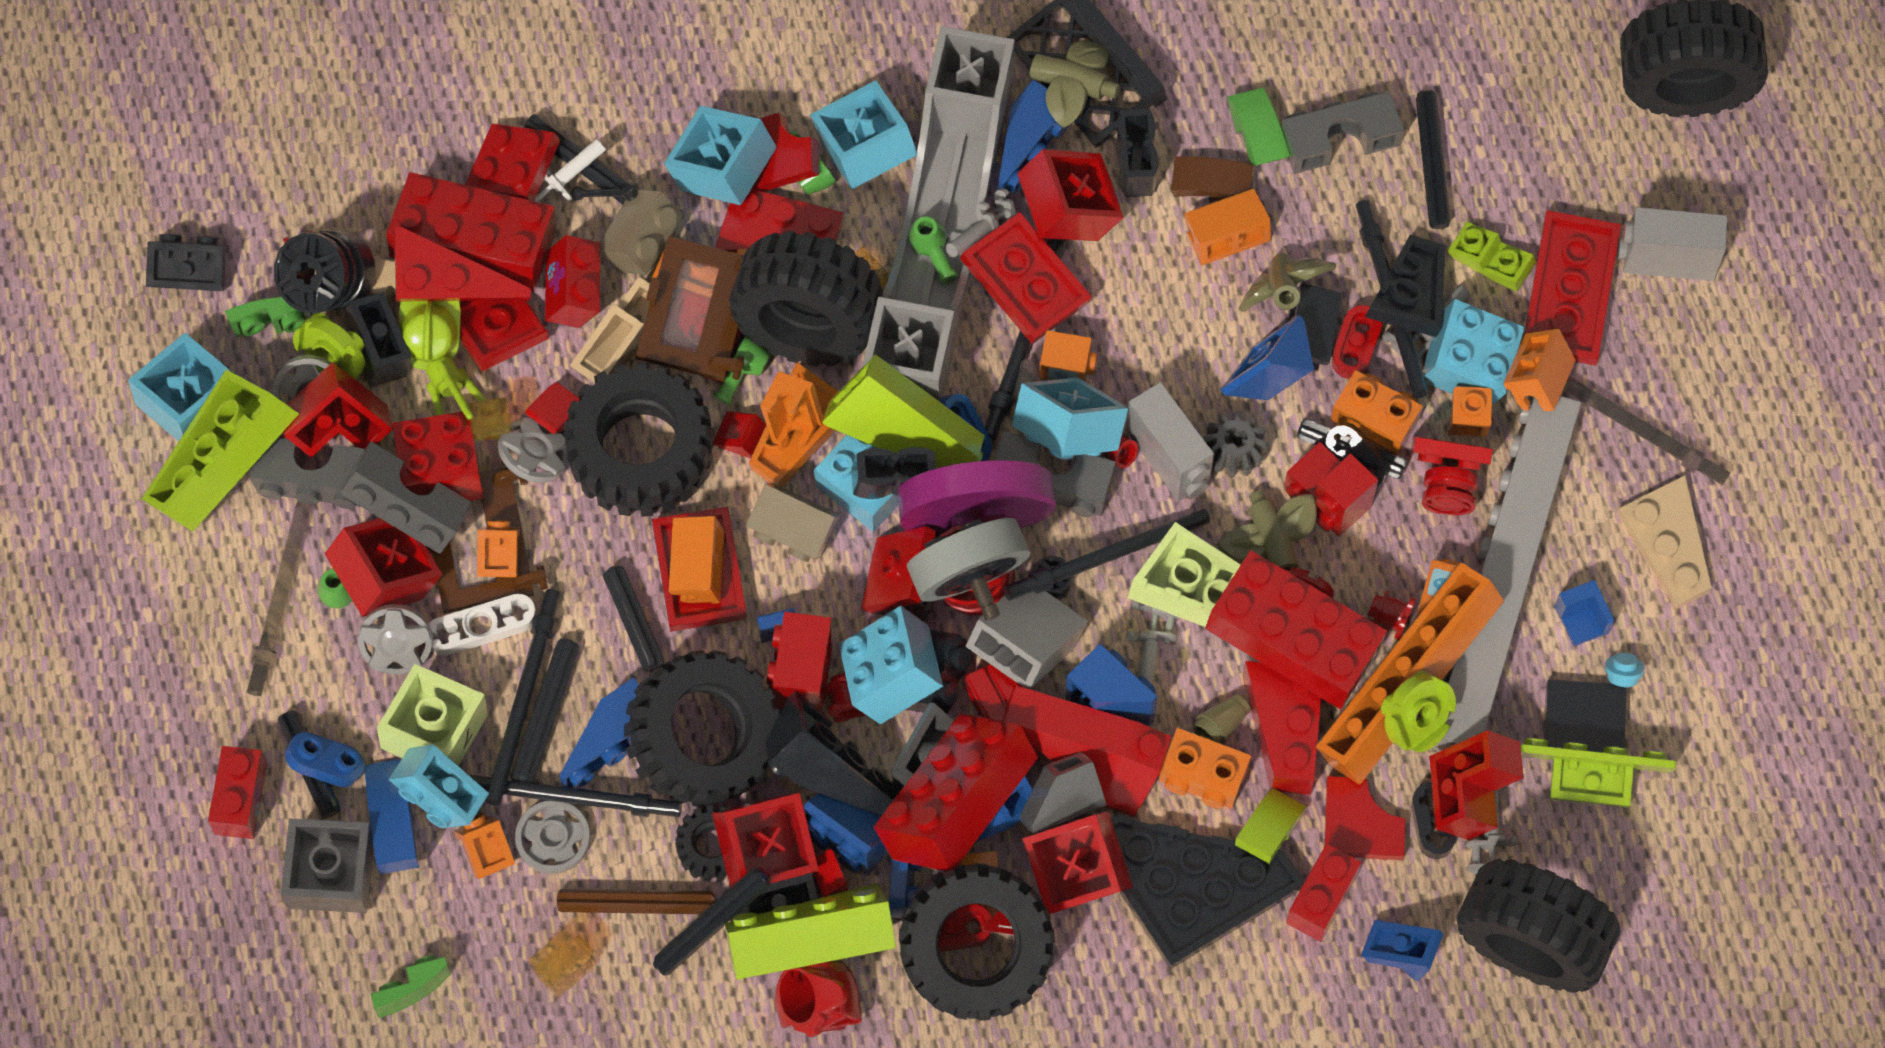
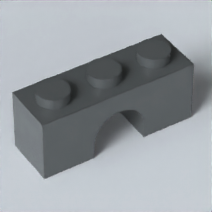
[1281,91,1404,174]
[995,431,1116,517]
[249,438,365,509]
[339,442,471,554]

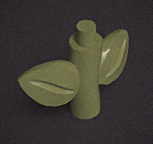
[1029,41,1120,129]
[1239,253,1337,312]
[1217,490,1317,571]

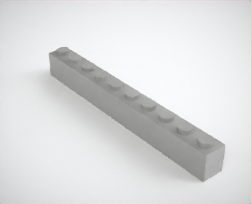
[1431,396,1581,752]

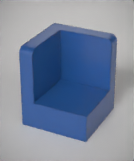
[1555,580,1614,646]

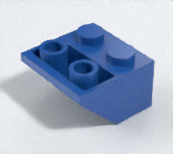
[1065,644,1157,726]
[803,793,888,876]

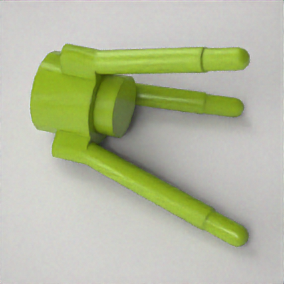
[426,357,502,422]

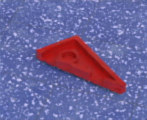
[394,226,531,302]

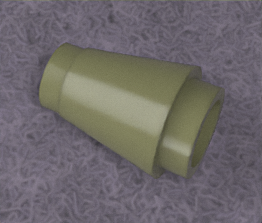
[1193,694,1251,745]

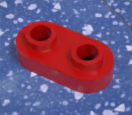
[1331,305,1382,379]
[938,904,992,952]

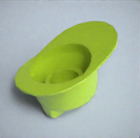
[399,301,461,371]

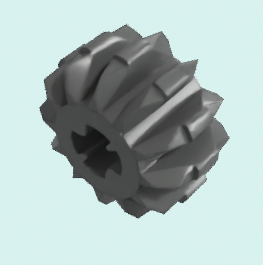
[1203,411,1268,479]

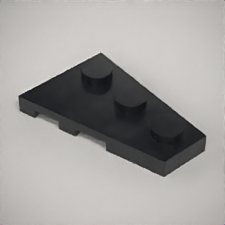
[1365,235,1445,337]

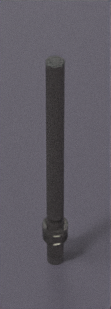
[1563,376,1731,486]
[246,500,312,696]

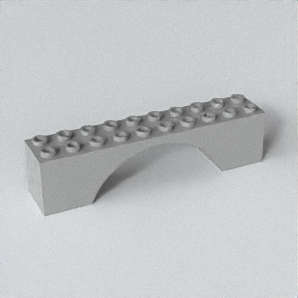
[862,26,1015,401]

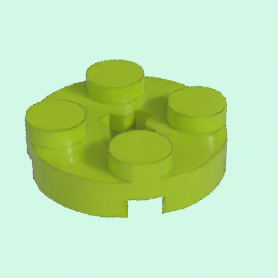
[293,313,365,379]
[1381,671,1456,753]

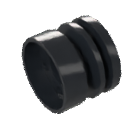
[274,230,376,313]

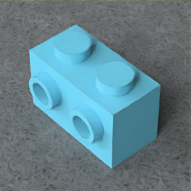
[389,745,489,828]

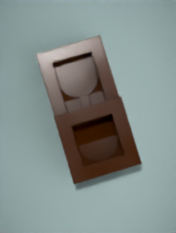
[1171,156,1255,202]

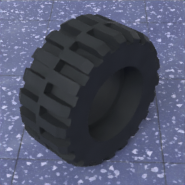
[1620,0,1768,117]
[729,231,883,366]
[564,362,714,517]
[624,650,781,806]
[1456,859,1620,993]
[899,863,1055,1021]

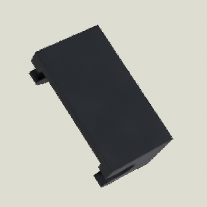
[1287,283,1342,371]

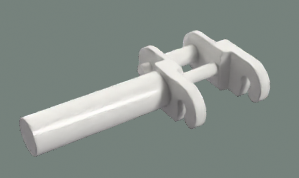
[535,139,606,203]

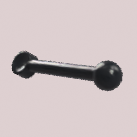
[570,185,638,201]

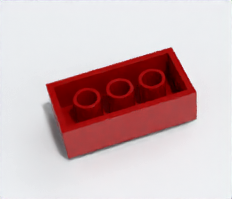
[386,172,556,292]
[1205,550,1387,710]
[874,714,1038,871]

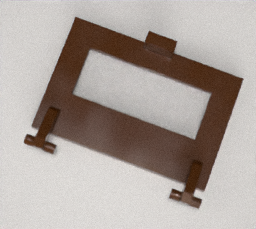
[635,236,745,382]
[426,467,548,613]

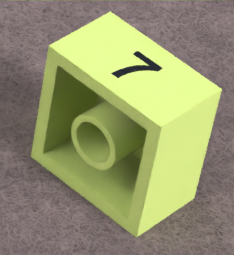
[377,664,488,766]

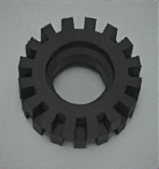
[675,805,727,882]

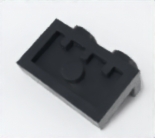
[146,234,229,291]

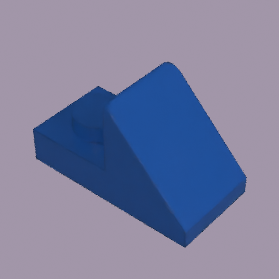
[1361,920,1443,981]

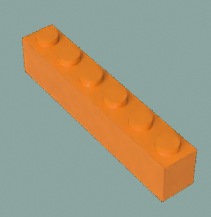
[1316,562,1504,785]

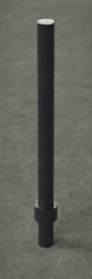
[1355,200,1428,398]
[985,239,1068,441]
[1003,509,1210,601]
[485,589,561,806]
[468,774,682,818]

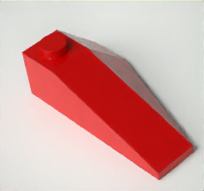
[1002,685,1171,817]

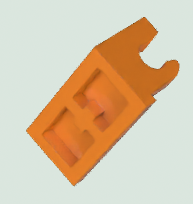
[1184,189,1271,266]
[1503,329,1576,412]
[760,371,824,449]
[669,516,724,603]

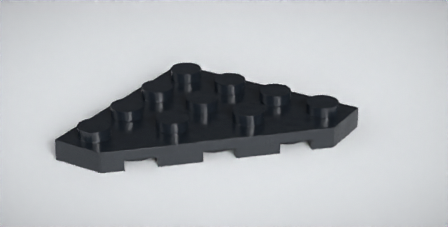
[1111,814,1305,970]

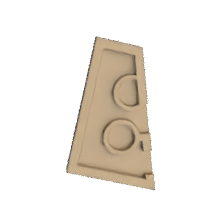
[1617,475,1712,609]

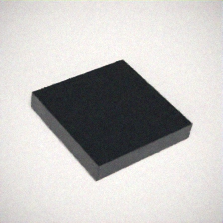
[1544,679,1626,753]

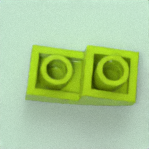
[1447,222,1536,292]
[1235,788,1307,864]

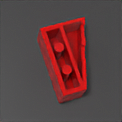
[1242,661,1321,795]

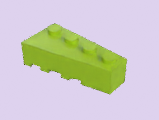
[141,369,299,532]
[724,883,896,980]

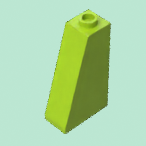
[822,354,985,469]

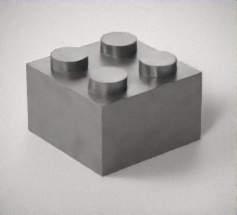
[281,818,374,913]

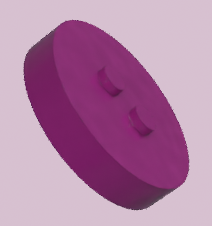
[897,460,1056,538]

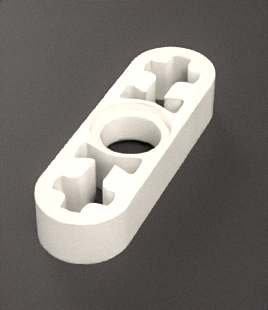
[429,594,536,656]

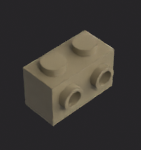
[600,189,684,275]
[746,482,841,562]

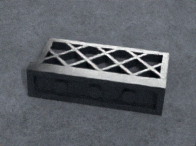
[1006,0,1167,148]

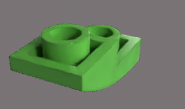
[1227,87,1290,167]
[225,297,311,338]
[370,955,451,1018]

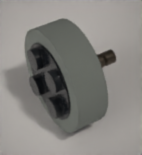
[907,518,1031,621]

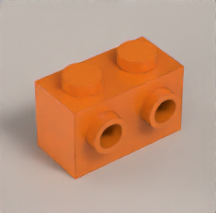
[1330,370,1423,455]
[1159,728,1251,809]

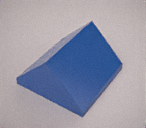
[1220,315,1314,400]

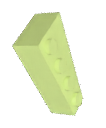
[1127,522,1241,627]

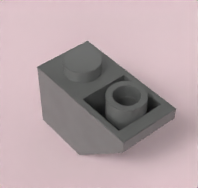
[1020,752,1106,834]

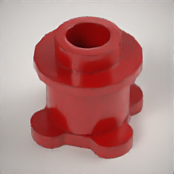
[1367,590,1416,640]
[824,672,866,723]

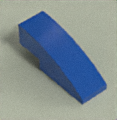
[364,759,419,875]

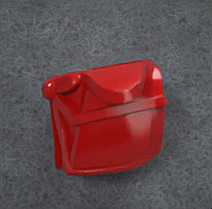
[775,961,862,1037]

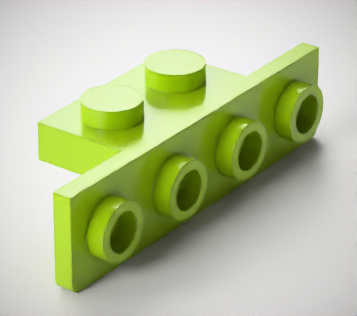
[1520,738,1677,808]

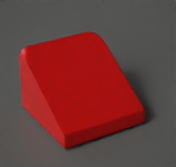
[525,382,579,434]
[713,411,766,459]
[813,849,848,897]

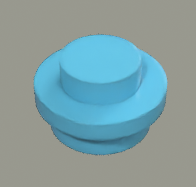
[1605,653,1645,687]

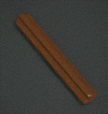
[557,889,715,914]

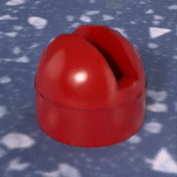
[1104,435,1138,468]

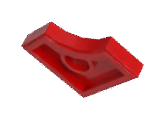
[751,112,819,192]
[1324,776,1405,861]

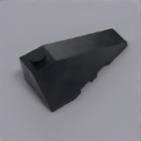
[766,691,901,816]

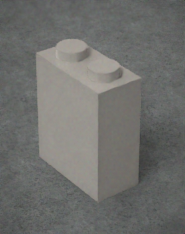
[1617,207,1727,281]
[1126,382,1214,501]
[965,577,1088,690]

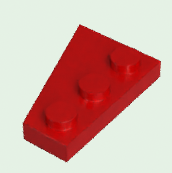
[715,189,845,252]

